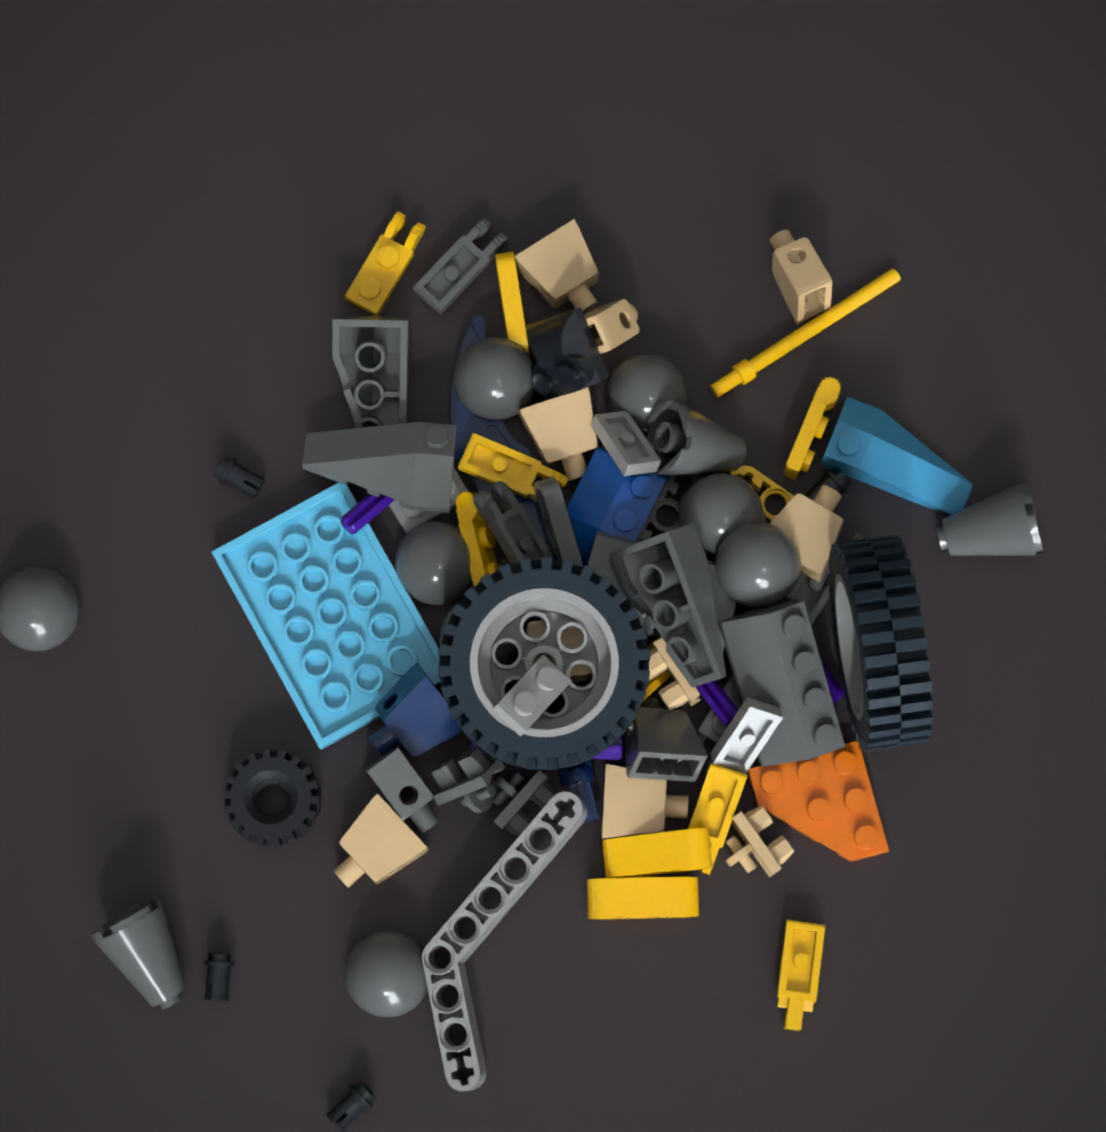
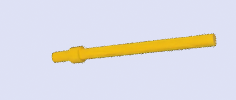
[710,268,901,398]

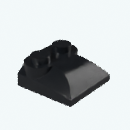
[525,307,610,399]

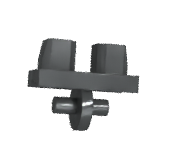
[431,746,505,813]
[492,770,557,838]

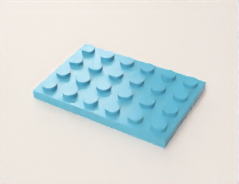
[212,483,441,750]

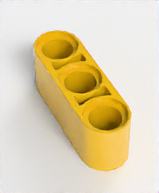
[602,828,712,878]
[587,877,699,919]

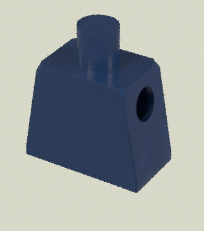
[369,663,463,757]

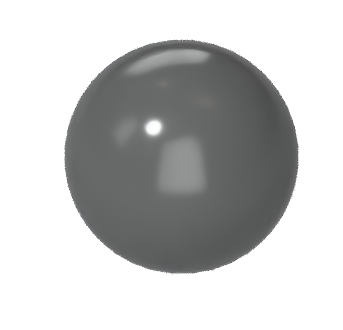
[453,337,535,420]
[604,353,688,437]
[678,473,763,558]
[394,521,473,605]
[715,522,801,608]
[0,566,80,651]
[344,930,428,1018]

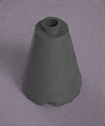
[644,400,747,476]
[936,481,1044,556]
[90,896,186,1010]

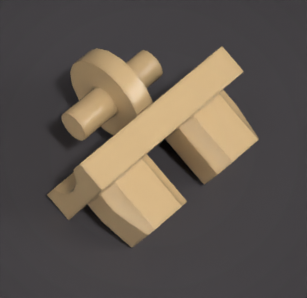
[649,637,701,710]
[726,806,794,878]

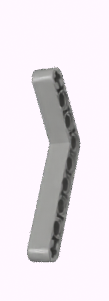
[422,791,588,1091]

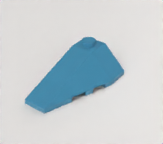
[820,396,973,516]

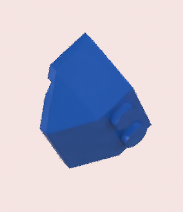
[566,436,668,566]

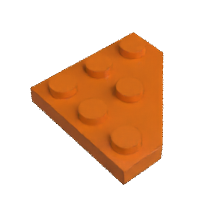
[747,741,889,862]

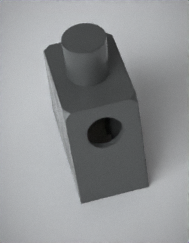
[624,697,708,782]
[364,747,440,833]

